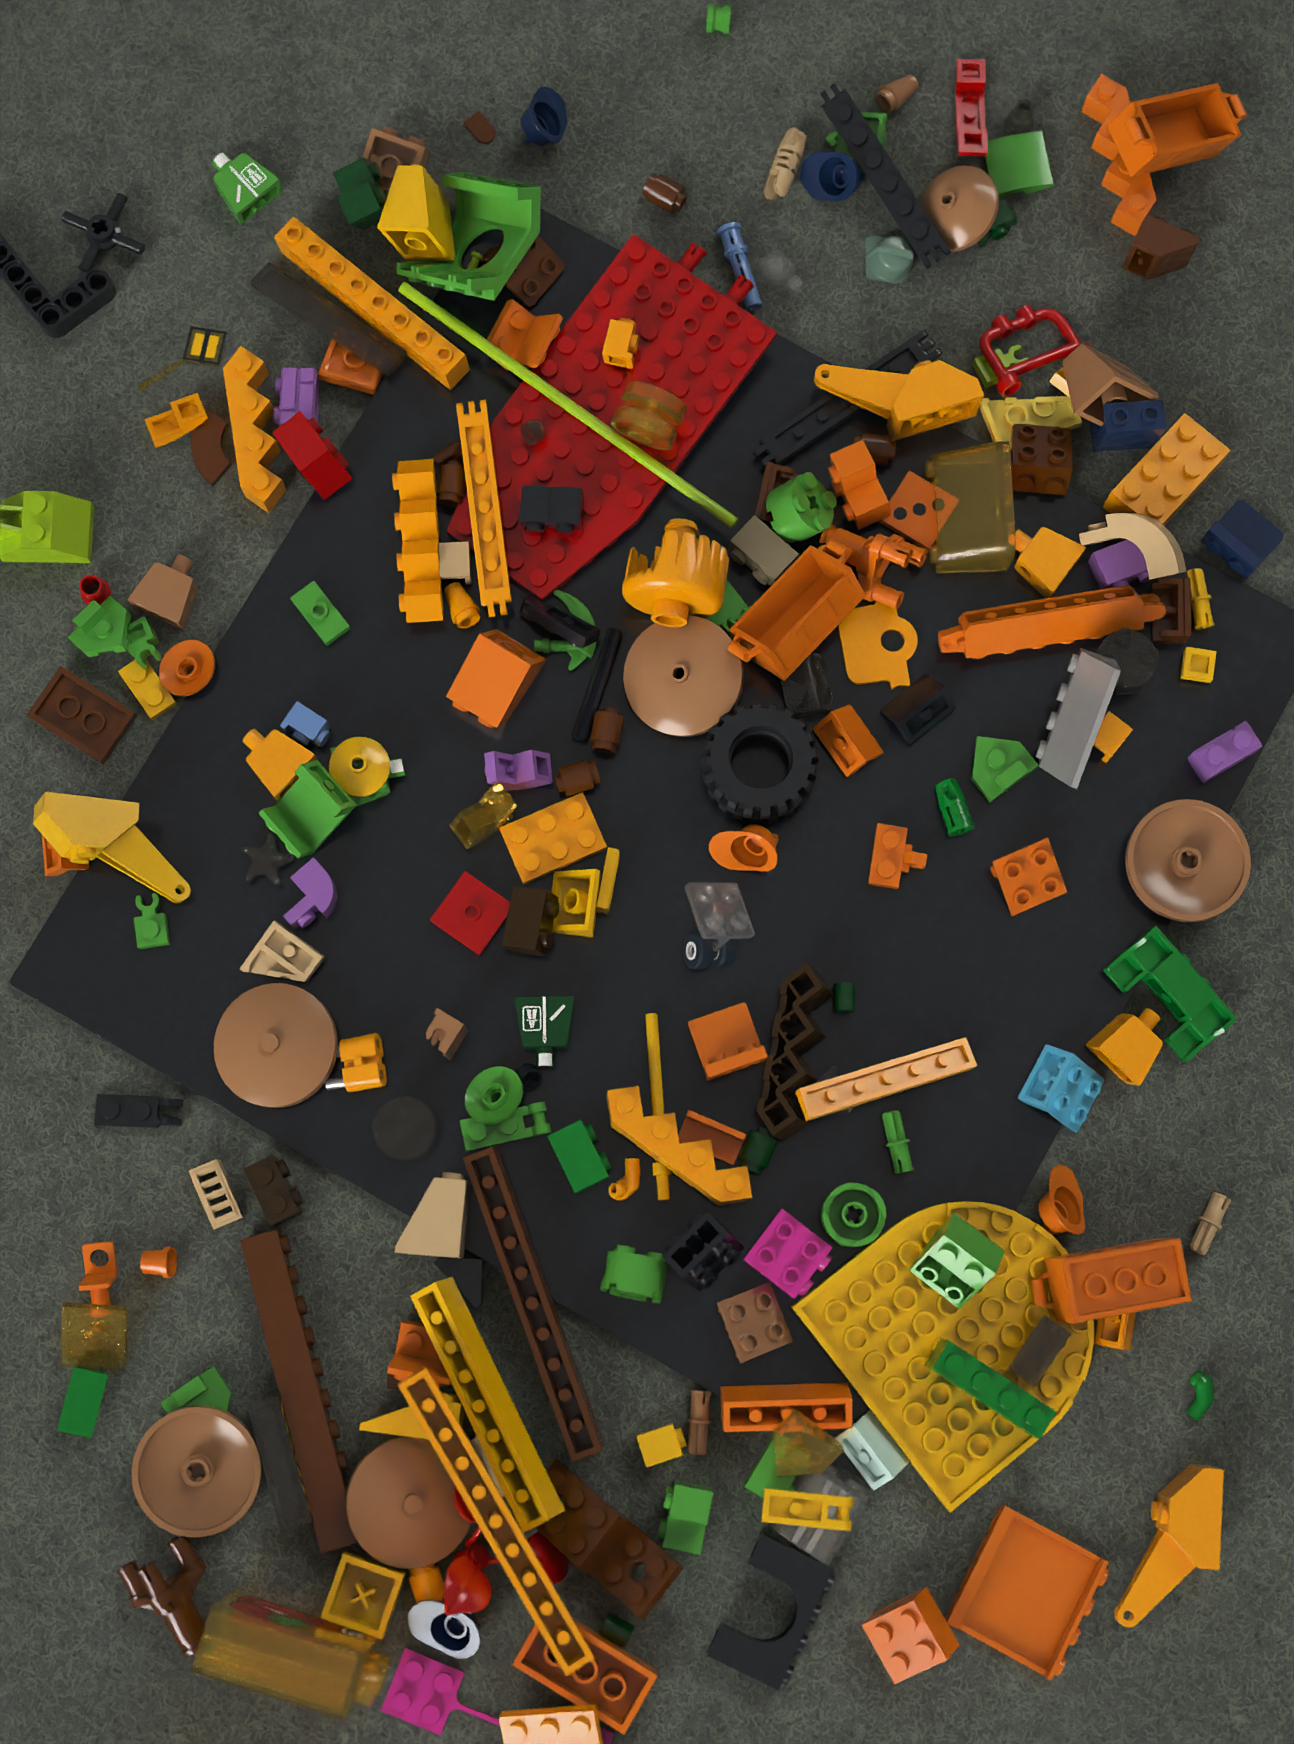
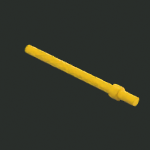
[645,1013,672,1201]

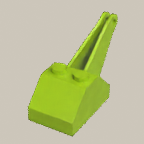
[0,491,95,563]

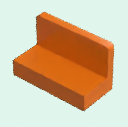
[812,705,884,777]
[678,1110,747,1166]

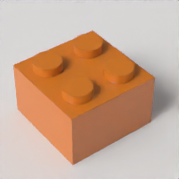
[862,1586,960,1684]

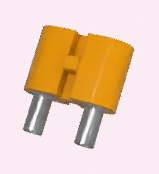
[325,1033,387,1093]

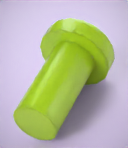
[466,251,484,270]

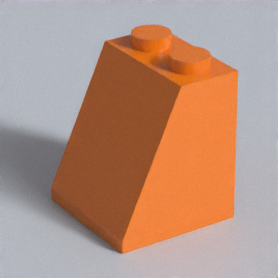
[446,629,547,728]

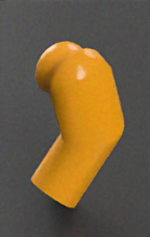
[608,1158,640,1201]

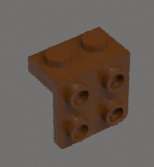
[480,233,565,306]
[1007,424,1073,495]

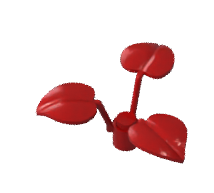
[444,1483,569,1615]

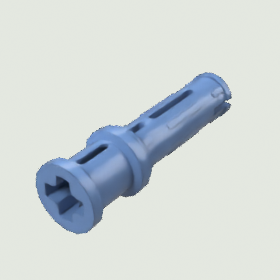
[716,222,763,312]

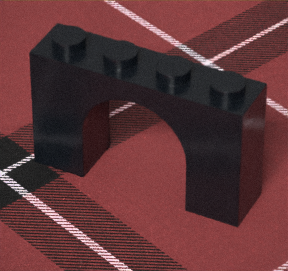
[707,1532,835,1691]

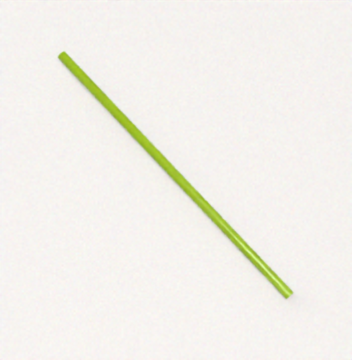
[398,282,739,528]

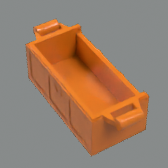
[1107,83,1247,177]
[728,538,866,681]
[1030,1237,1192,1324]

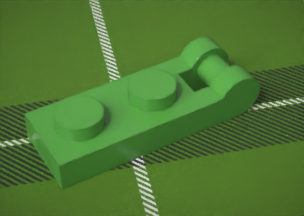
[460,1102,551,1152]

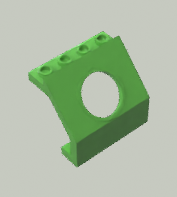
[397,172,541,301]

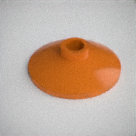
[159,640,215,696]

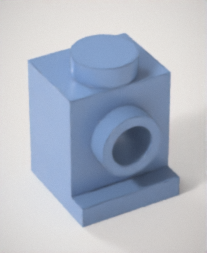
[280,701,331,747]

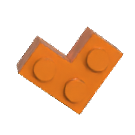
[828,440,891,530]

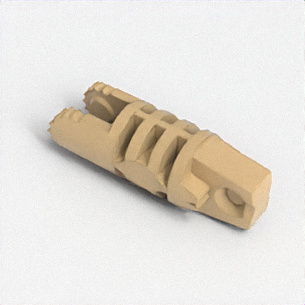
[764,127,807,200]

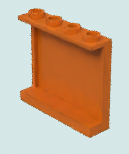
[944,1503,1109,1681]

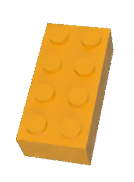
[1103,413,1231,526]

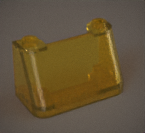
[925,441,1016,573]

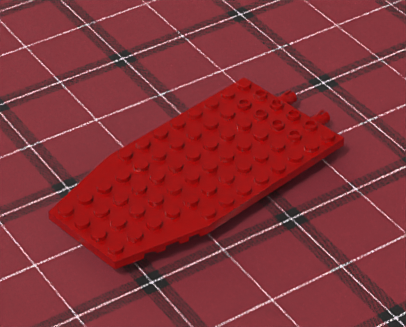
[447,234,777,601]

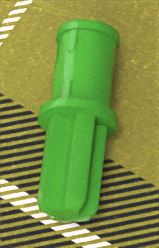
[882,1110,914,1174]

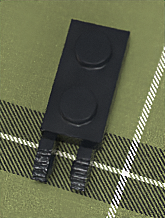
[94,1094,184,1128]

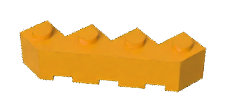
[223,346,287,513]
[392,459,444,623]
[607,1086,752,1206]

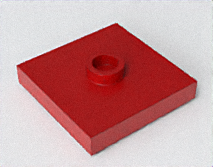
[429,871,510,956]

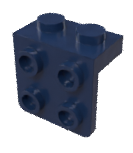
[1201,500,1283,579]

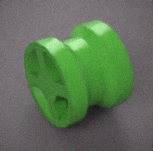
[706,3,731,35]

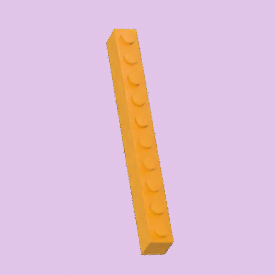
[398,1366,595,1676]

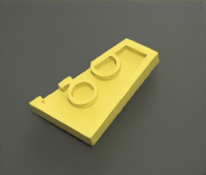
[979,396,1082,454]

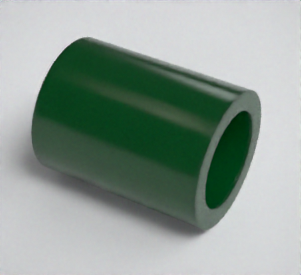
[833,982,856,1013]
[599,1613,635,1647]

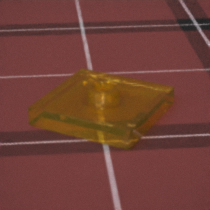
[62,1302,127,1369]

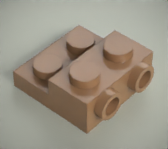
[362,126,431,191]

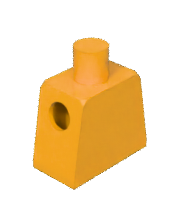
[1008,527,1086,598]
[242,729,318,802]
[1085,1008,1163,1086]

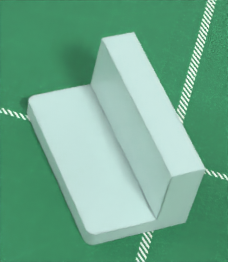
[834,1410,910,1491]

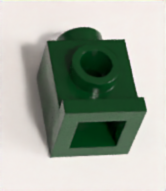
[978,199,1017,248]

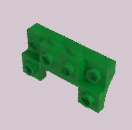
[1103,926,1237,1063]

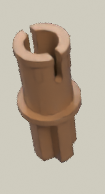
[686,1390,712,1455]

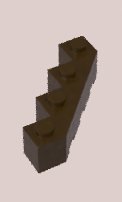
[756,963,834,1141]

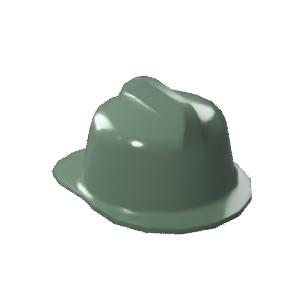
[866,236,914,284]

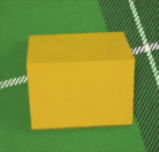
[551,869,601,938]

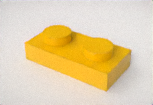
[118,660,177,721]

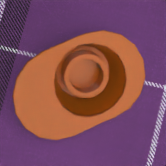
[709,824,779,872]
[1038,1164,1085,1235]

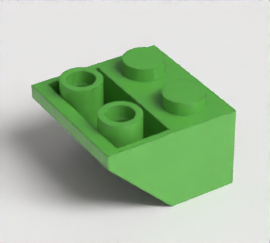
[909,1213,1005,1309]

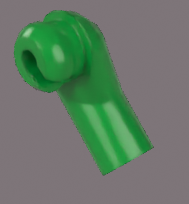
[1185,1371,1214,1421]

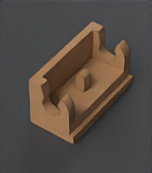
[426,1008,468,1060]

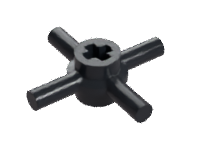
[62,193,145,273]

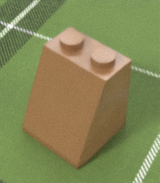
[1062,343,1159,427]

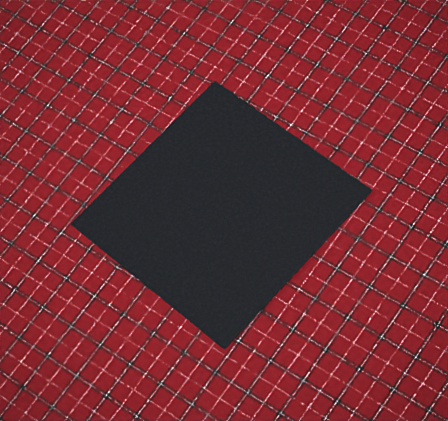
[10,208,1294,1481]

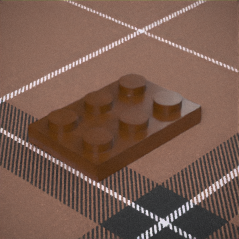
[27,666,137,765]

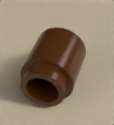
[642,173,687,214]
[854,433,896,465]
[436,461,467,507]
[590,707,624,754]
[554,759,601,796]

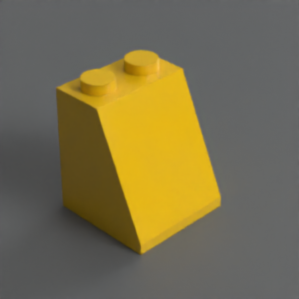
[377,164,455,261]

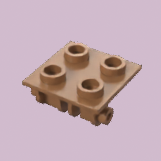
[717,1282,793,1363]

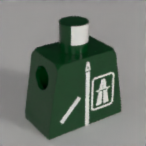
[515,996,575,1068]

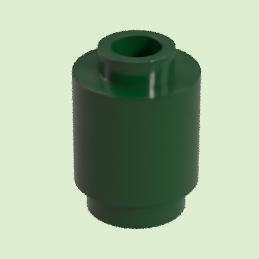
[738,1126,779,1175]

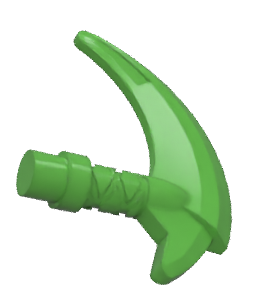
[534,590,596,671]

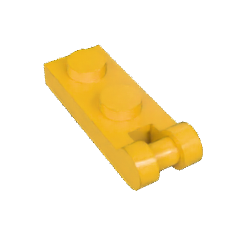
[761,1488,854,1531]

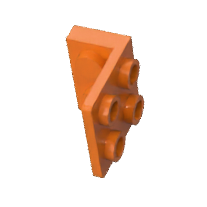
[485,300,563,370]
[688,1002,768,1081]
[387,1320,451,1387]

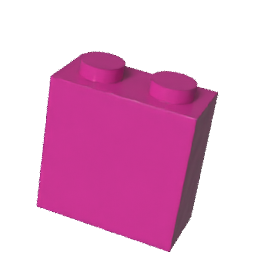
[743,1209,833,1299]

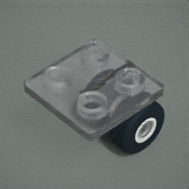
[682,882,755,969]

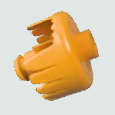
[622,518,729,627]

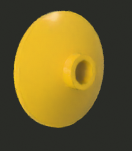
[329,737,390,797]

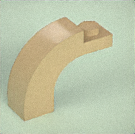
[1079,513,1187,580]

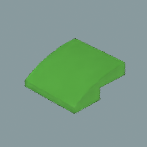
[985,131,1054,198]

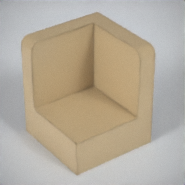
[439,542,472,585]

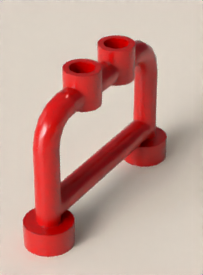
[979,305,1092,397]

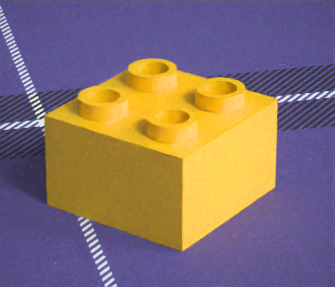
[320,1550,408,1640]

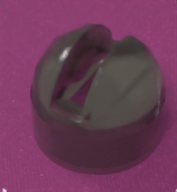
[520,419,546,445]

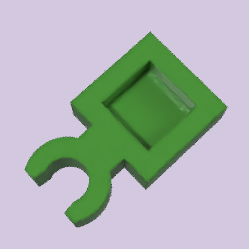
[126,615,161,669]
[134,893,170,949]

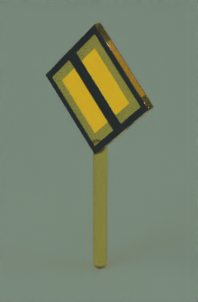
[138,326,227,390]

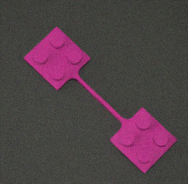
[381,1648,615,1744]

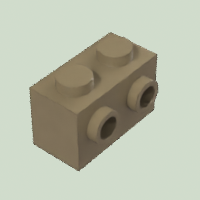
[729,515,799,586]

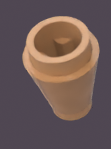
[876,74,919,113]

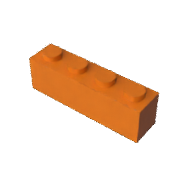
[721,1383,852,1432]

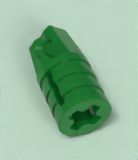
[935,778,975,836]

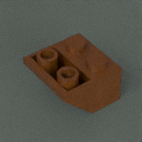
[1122,214,1201,280]

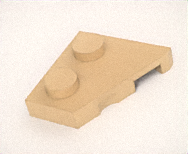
[240,921,325,982]

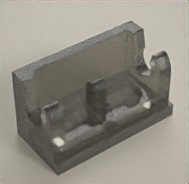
[1008,1315,1071,1389]

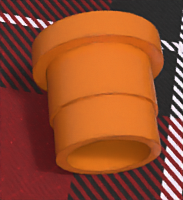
[140,1247,177,1278]

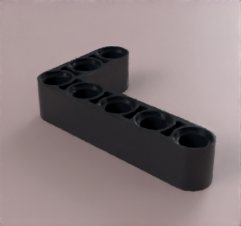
[0,234,116,338]

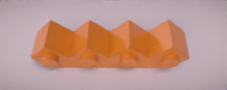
[1081,74,1157,236]

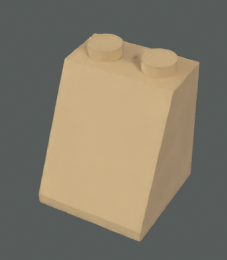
[395,1172,471,1259]

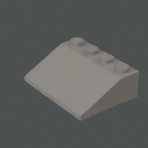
[1035,648,1121,789]

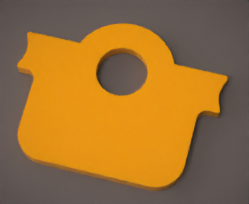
[838,601,918,689]

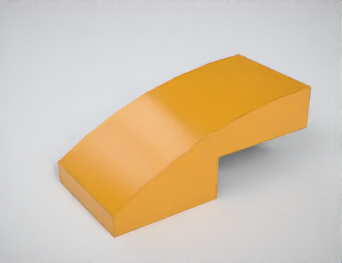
[144,393,208,448]

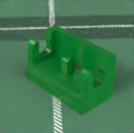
[57,1365,108,1438]

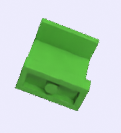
[259,760,357,858]

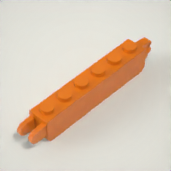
[938,585,1167,659]

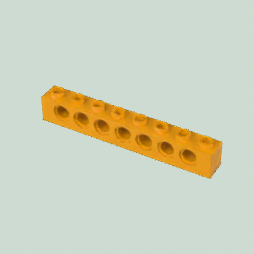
[274,216,470,390]

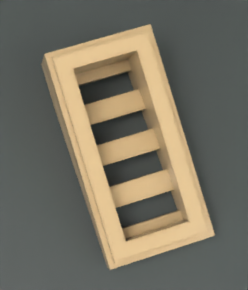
[189,1159,243,1230]

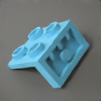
[1018,1044,1104,1133]

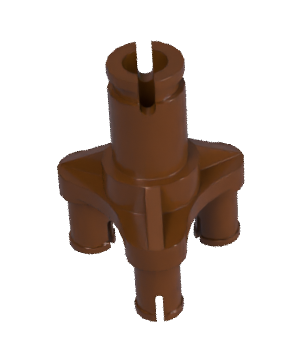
[117,1535,213,1656]

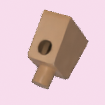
[128,554,198,631]

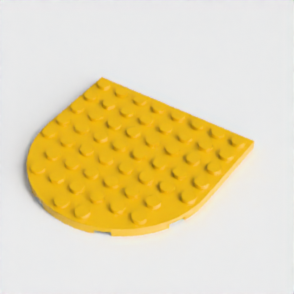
[791,1201,1094,1513]

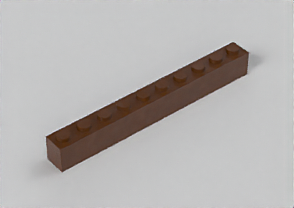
[463,1146,605,1462]
[240,1229,358,1553]

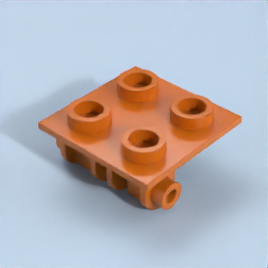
[990,837,1067,916]

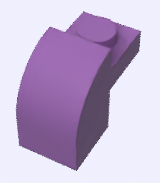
[484,750,553,790]
[283,857,337,930]

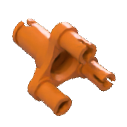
[818,524,928,610]

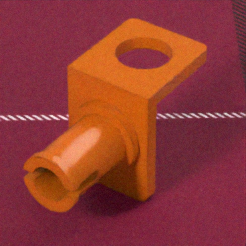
[78,1241,118,1316]

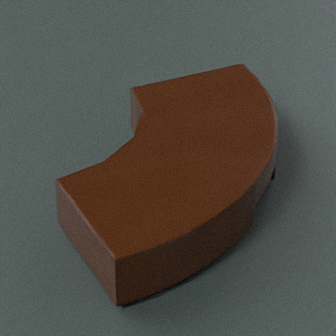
[191,405,232,487]

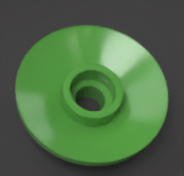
[465,1066,523,1124]

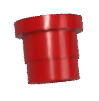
[79,575,111,605]

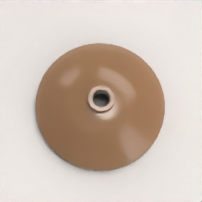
[919,166,999,252]

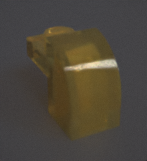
[449,782,517,849]

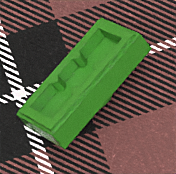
[290,581,351,646]

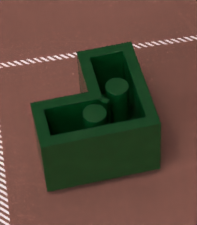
[333,157,389,230]

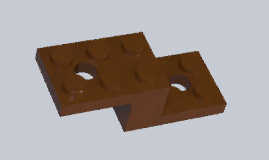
[535,1459,684,1621]

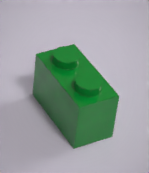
[547,1120,612,1194]

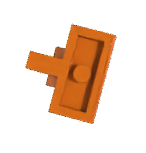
[868,823,928,889]

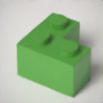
[657,1480,713,1555]

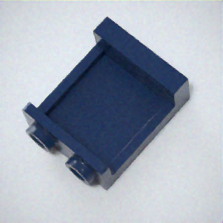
[1090,399,1166,452]

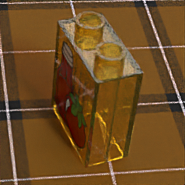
[191,1589,391,1721]

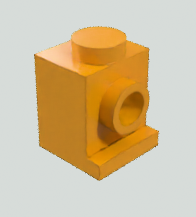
[602,318,639,369]

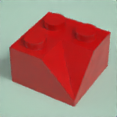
[272,411,353,500]

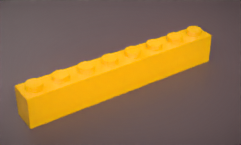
[410,1277,565,1533]

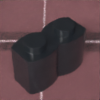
[519,486,584,534]

